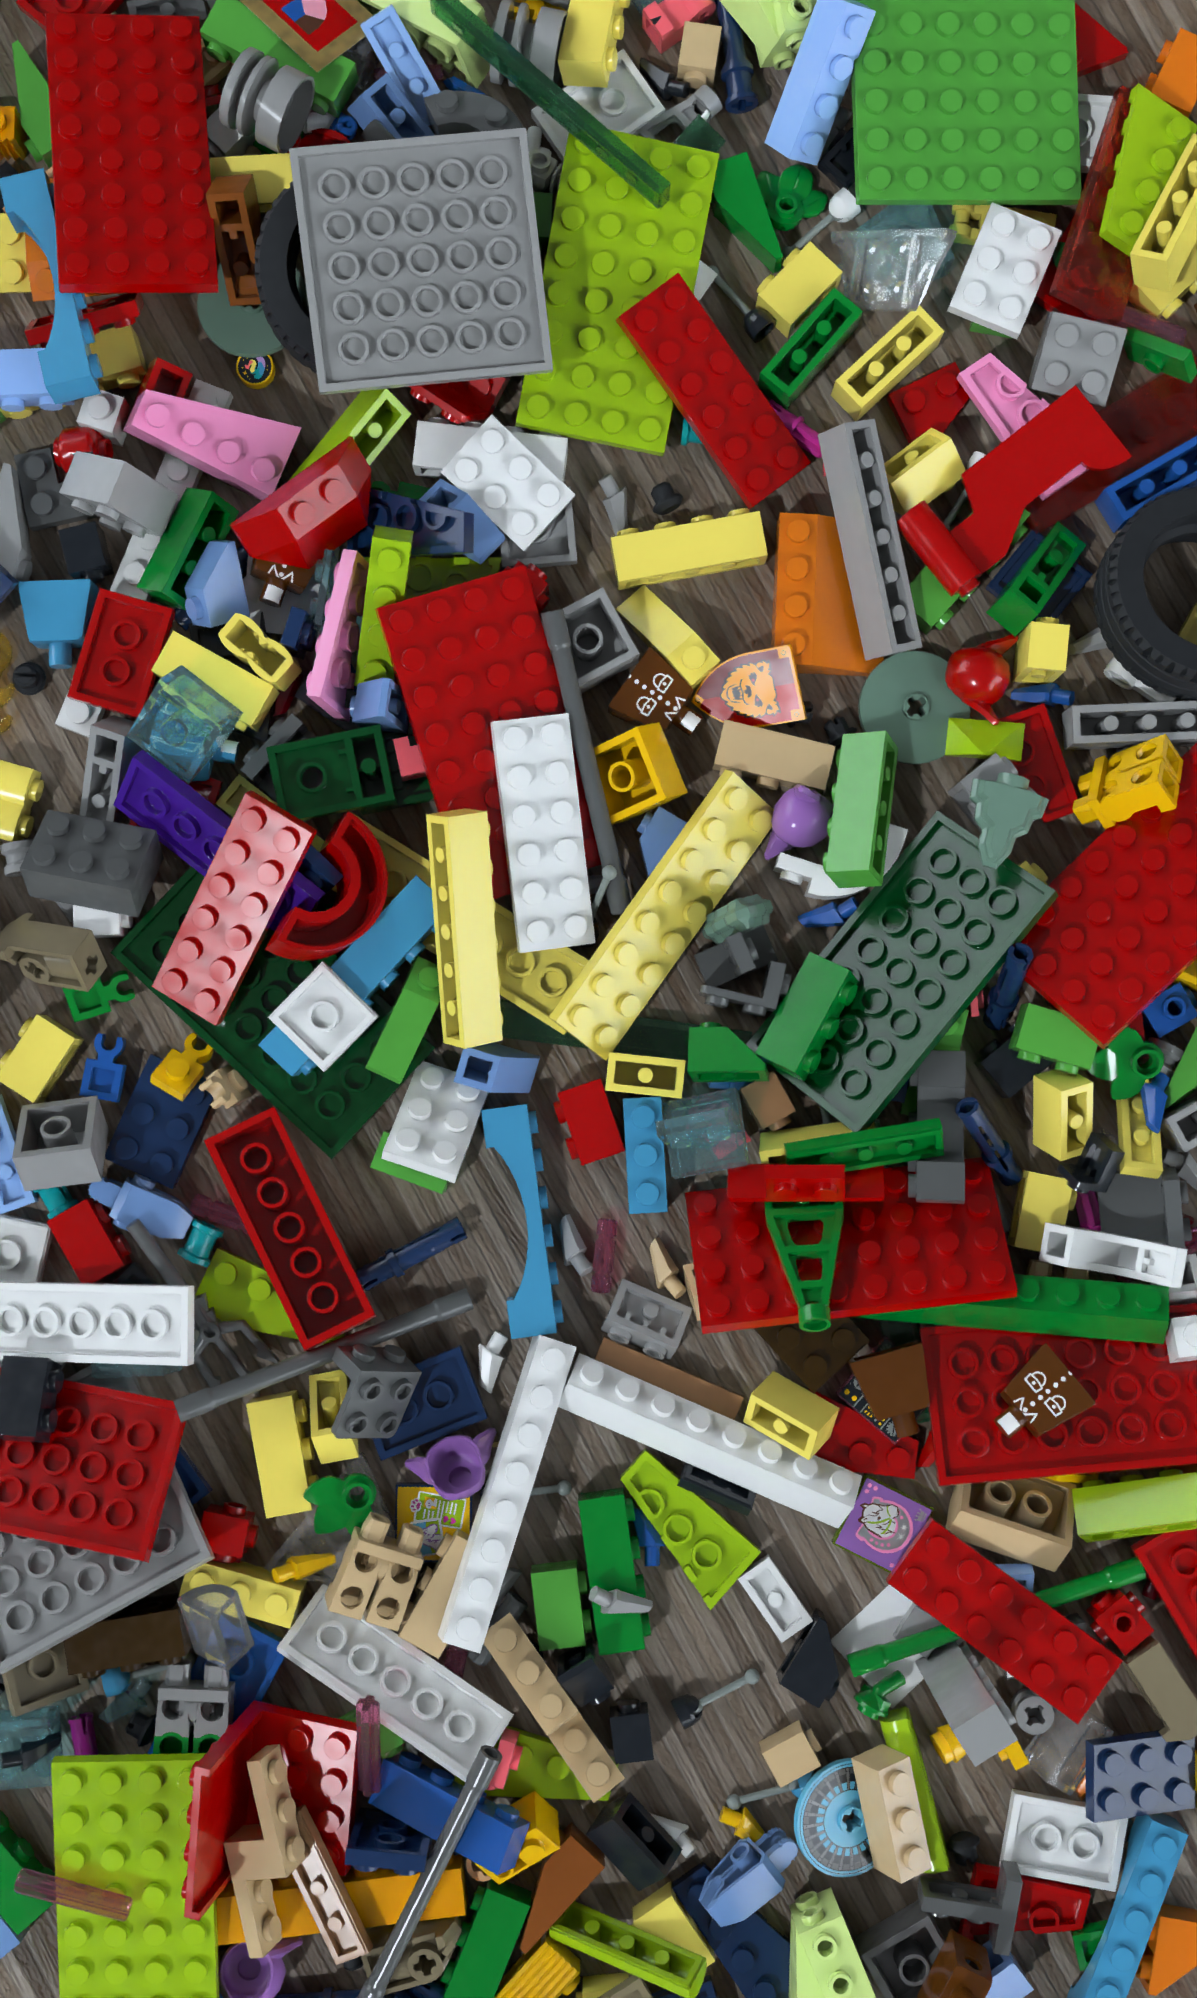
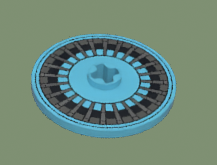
[794,1758,874,1877]

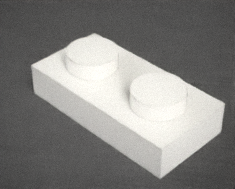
[738,1554,813,1643]

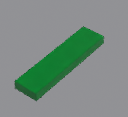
[784,1118,944,1172]

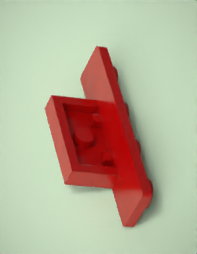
[727,1164,885,1202]

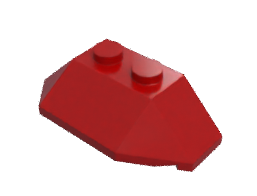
[230,436,372,569]

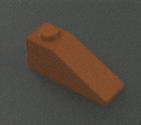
[206,174,262,306]
[520,1822,605,1954]

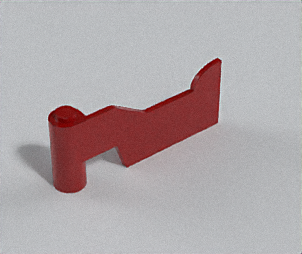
[897,385,1132,598]

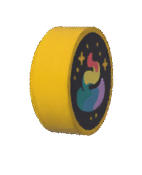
[236,355,275,389]

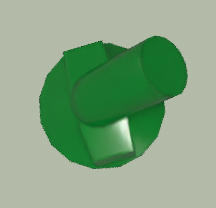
[854,1670,906,1720]

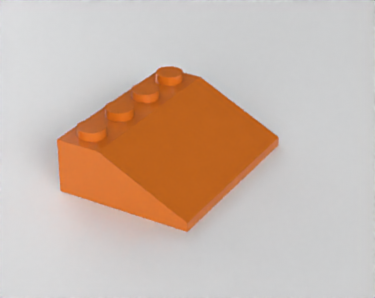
[771,512,884,676]

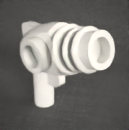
[527,126,563,194]

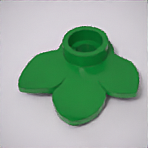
[757,164,828,231]
[1088,1027,1164,1100]
[303,1473,376,1535]

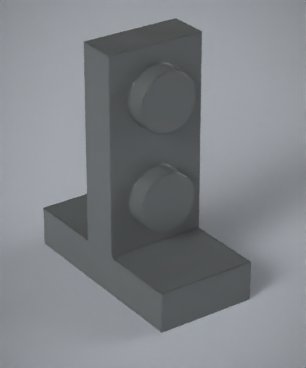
[694,925,778,987]
[917,1860,1023,1956]

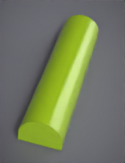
[879,1706,950,1874]
[549,1901,707,1998]

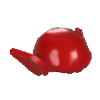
[945,634,1019,725]

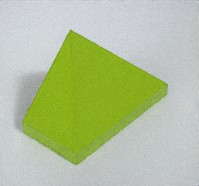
[945,717,1025,762]

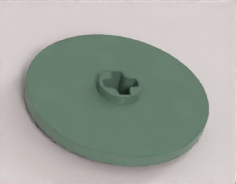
[197,262,309,358]
[858,651,970,764]

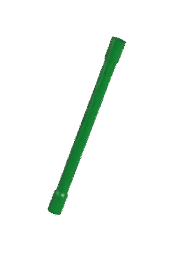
[846,1557,1146,1677]

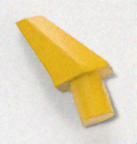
[272,1553,336,1584]
[719,1806,765,1843]

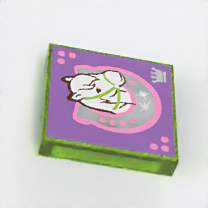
[831,1473,935,1573]

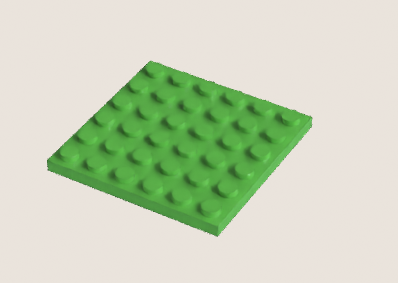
[851,0,1082,205]

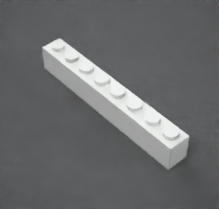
[438,1335,577,1653]
[558,1353,862,1528]

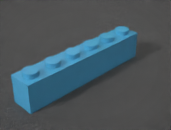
[259,875,435,1077]

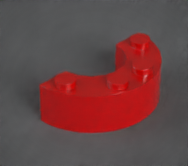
[265,811,388,961]

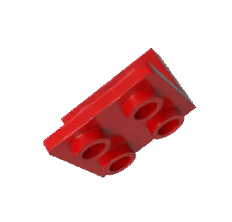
[408,377,511,424]

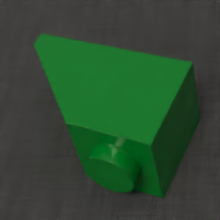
[688,1022,769,1082]

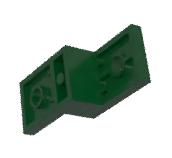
[266,724,434,821]

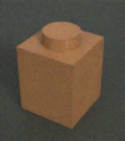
[738,1071,796,1132]

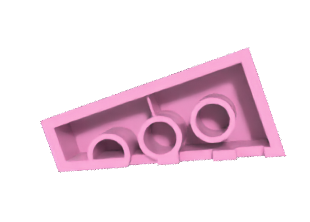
[123,389,302,501]

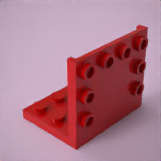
[181,1700,363,1921]

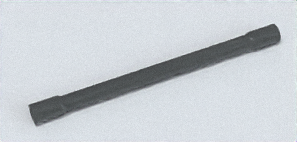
[541,609,631,915]
[173,1288,473,1423]
[357,1745,502,1998]

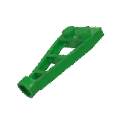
[764,1202,844,1332]

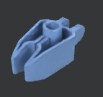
[87,1174,194,1239]
[699,1827,799,1927]

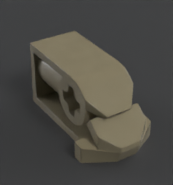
[0,913,107,992]
[1113,1635,1197,1742]
[361,1916,462,1995]

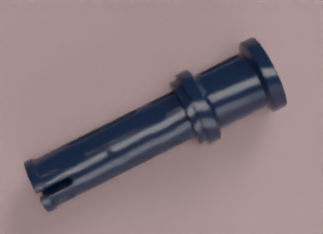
[714,0,759,114]

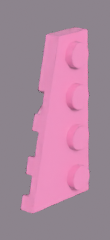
[956,353,1089,501]
[306,549,369,722]

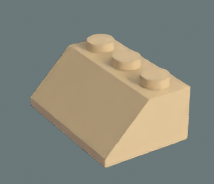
[946,1477,1077,1572]

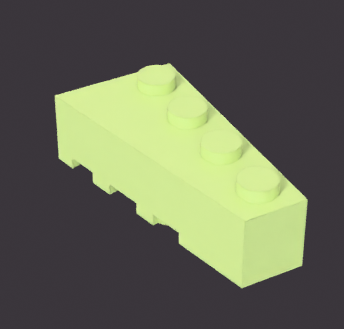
[357,0,491,89]

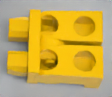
[1072,734,1183,829]

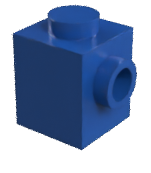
[1142,982,1197,1038]

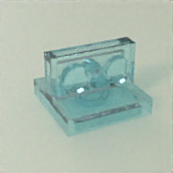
[655,1087,750,1179]

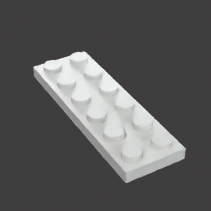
[490,713,595,953]
[0,1281,194,1366]
[277,1583,514,1783]

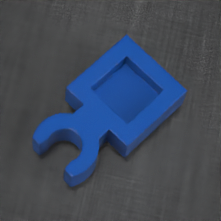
[79,1033,127,1102]

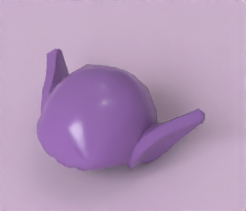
[764,784,834,860]
[405,1428,497,1501]
[219,1936,303,1998]

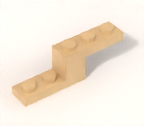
[484,1612,625,1803]
[223,1744,305,1959]

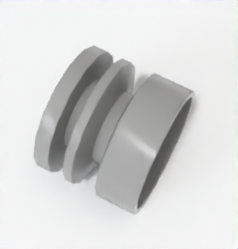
[488,0,567,95]
[219,47,315,154]

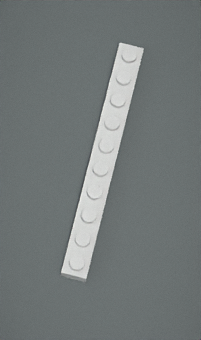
[55,379,233,738]

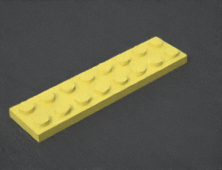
[549,769,774,1061]
[331,811,589,1036]

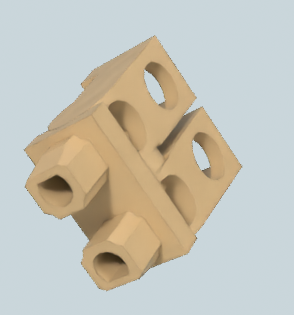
[325,1512,424,1631]

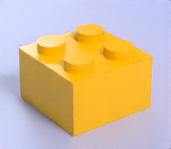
[594,722,688,825]

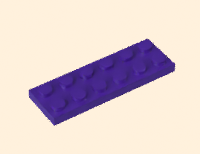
[113,749,325,932]

